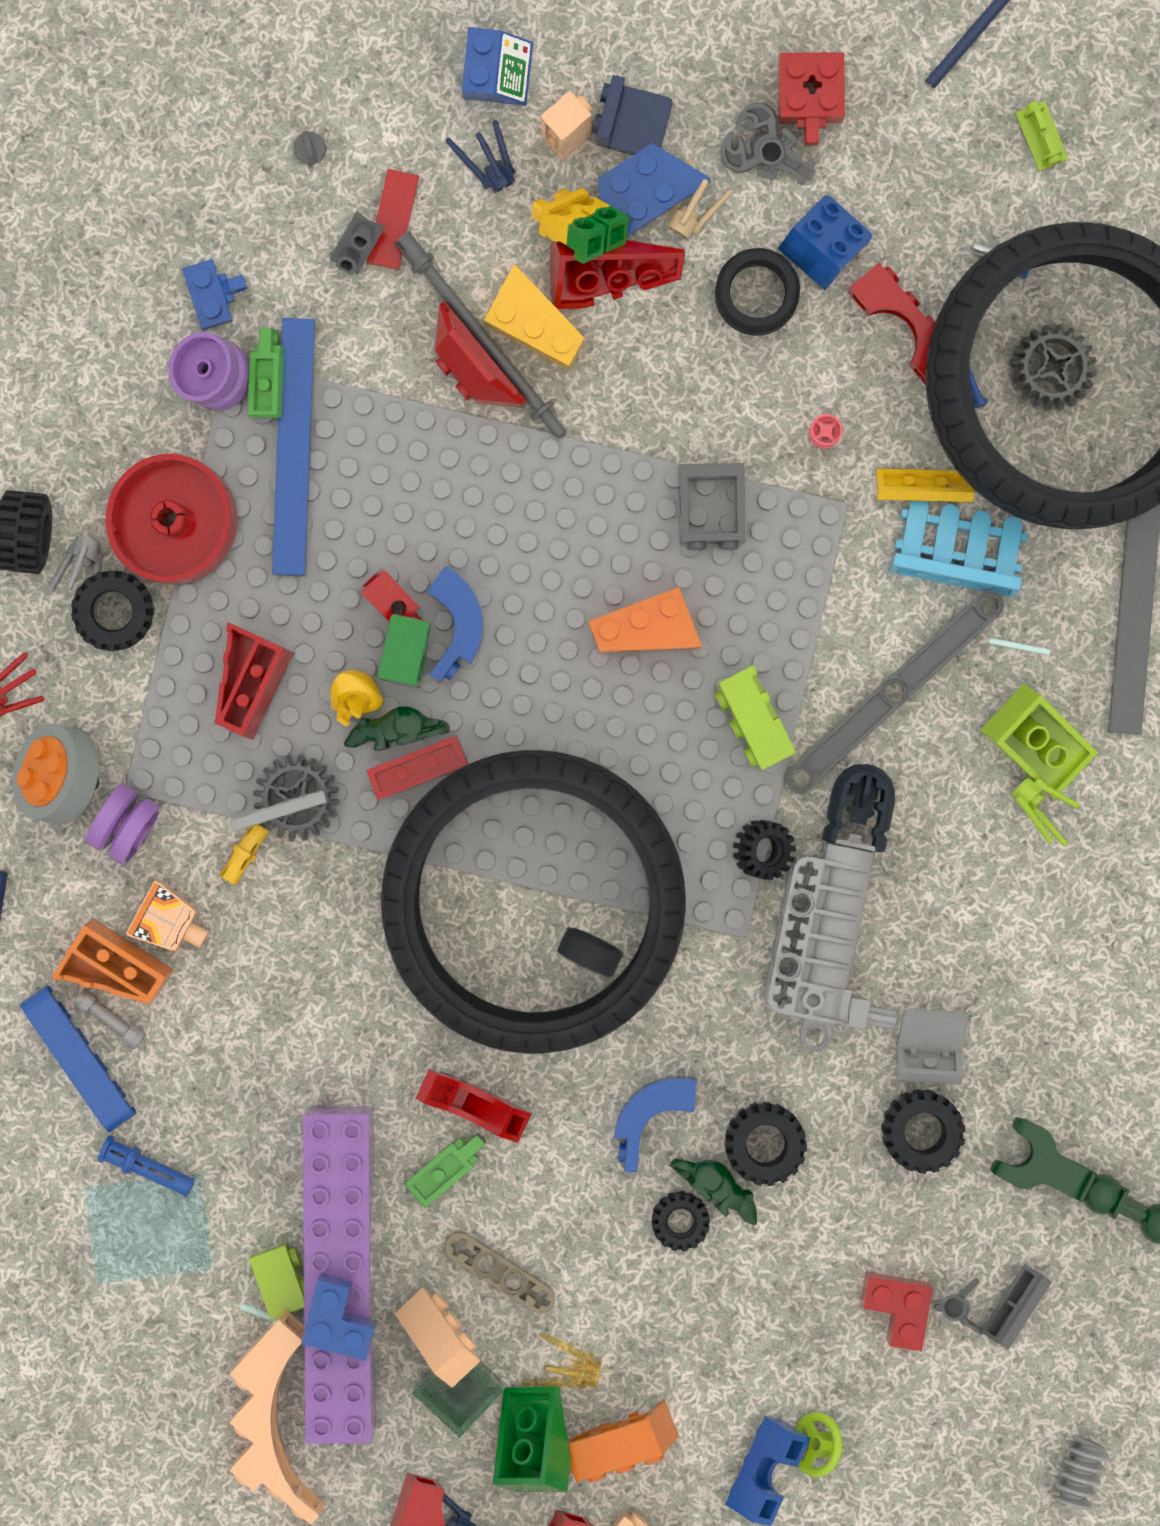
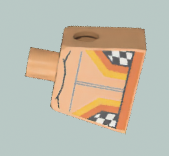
[126,880,209,951]

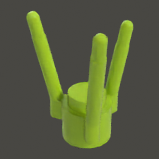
[1011,777,1080,846]

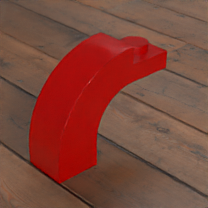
[415,1069,532,1143]

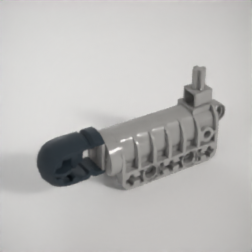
[764,764,897,1052]

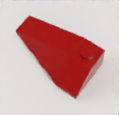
[549,240,685,309]

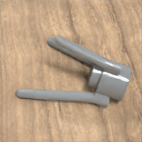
[45,536,104,618]

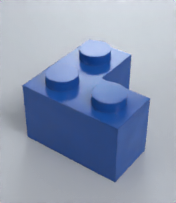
[301,1274,377,1361]

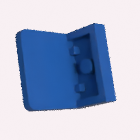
[778,195,872,290]

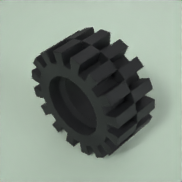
[733,820,796,880]
[652,1191,710,1252]

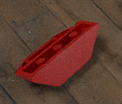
[435,301,526,408]

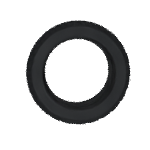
[715,248,800,336]

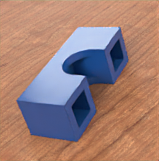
[725,1416,811,1526]

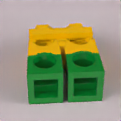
[531,188,629,264]

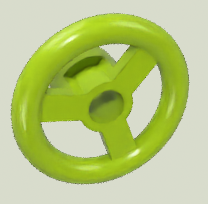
[795,1412,843,1478]

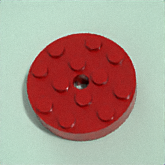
[105,454,237,585]

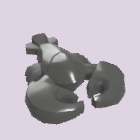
[721,103,816,185]

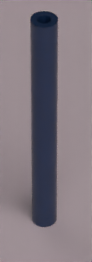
[925,0,1010,89]

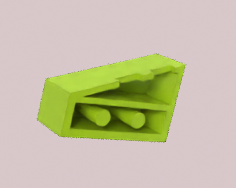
[714,665,796,771]

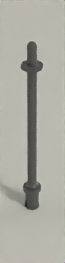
[394,231,566,438]

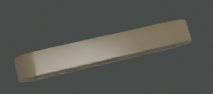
[445,1231,555,1314]

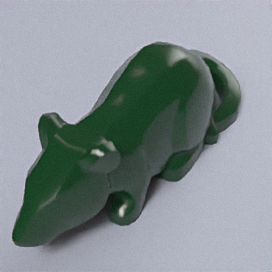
[343,706,449,751]
[669,1158,757,1225]

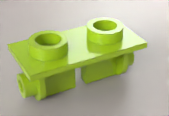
[1015,101,1069,172]

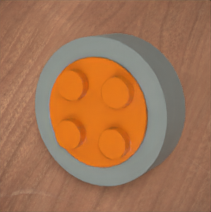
[13,724,99,824]

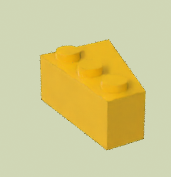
[484,264,584,371]

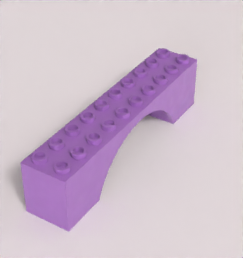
[303,1107,376,1444]

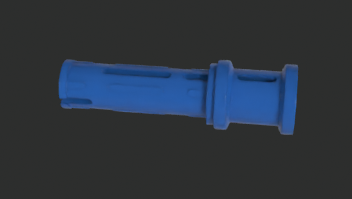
[97,1135,195,1197]

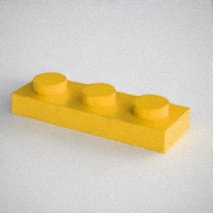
[876,468,975,502]

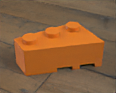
[588,587,702,653]
[51,918,174,1004]
[568,1400,679,1483]

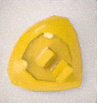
[330,669,384,727]

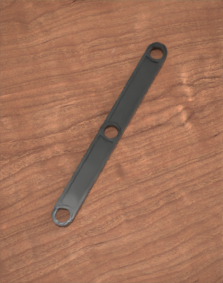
[786,591,1004,793]

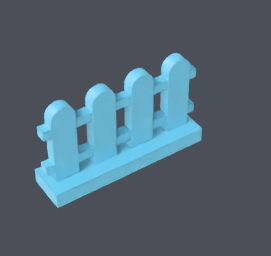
[889,500,1028,597]

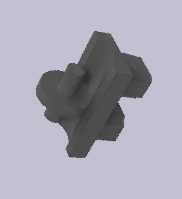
[330,211,385,275]

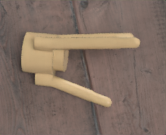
[667,158,732,239]

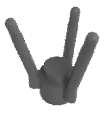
[934,1278,983,1335]

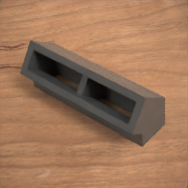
[981,1264,1052,1350]

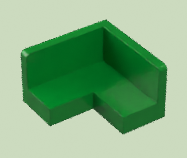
[377,614,431,688]

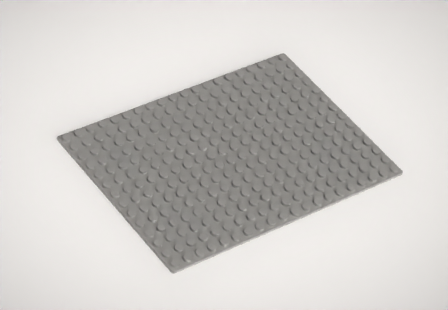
[126,378,847,937]

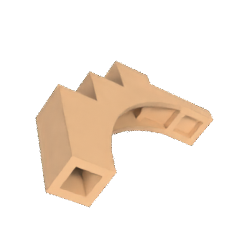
[229,1309,325,1525]

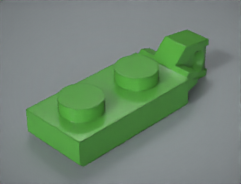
[247,328,284,418]
[404,1133,486,1209]

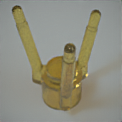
[521,1332,601,1389]

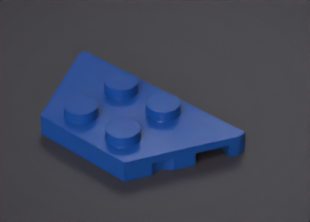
[598,143,711,237]

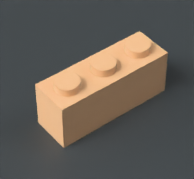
[540,90,592,161]
[395,1287,481,1388]

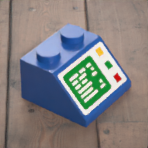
[462,27,533,106]

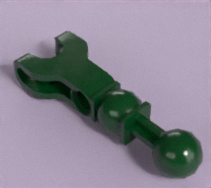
[990,1117,1160,1244]

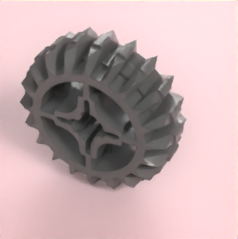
[1009,324,1097,411]
[253,754,340,841]

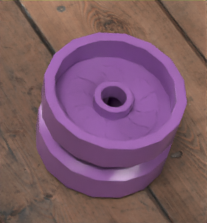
[168,332,249,411]
[85,783,162,866]

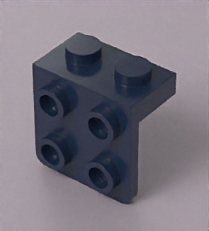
[592,75,673,155]

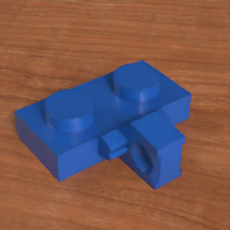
[182,259,248,330]

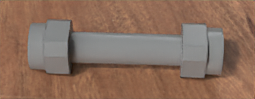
[73,989,146,1049]

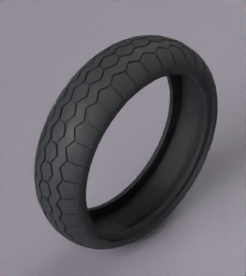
[925,222,1160,529]
[381,750,686,1054]

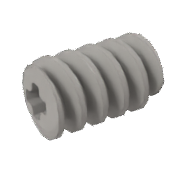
[1051,1435,1110,1510]

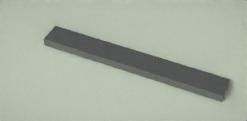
[1108,504,1160,735]

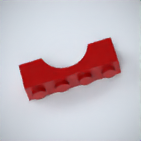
[848,263,936,386]

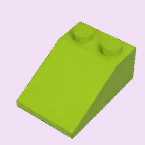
[980,683,1098,799]

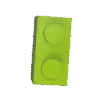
[249,1242,304,1320]

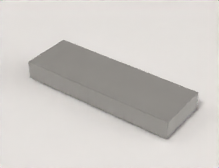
[230,790,329,831]

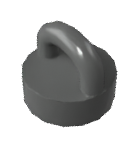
[294,131,326,165]

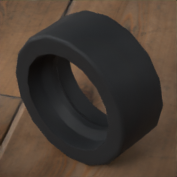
[557,927,623,977]

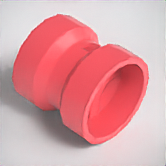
[809,414,843,449]

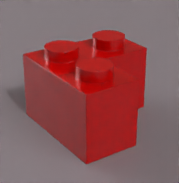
[860,1271,933,1352]

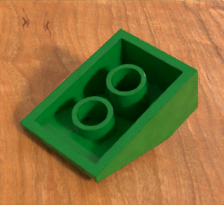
[492,1386,571,1492]

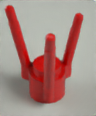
[0,652,44,717]

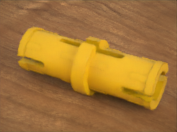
[219,824,270,886]

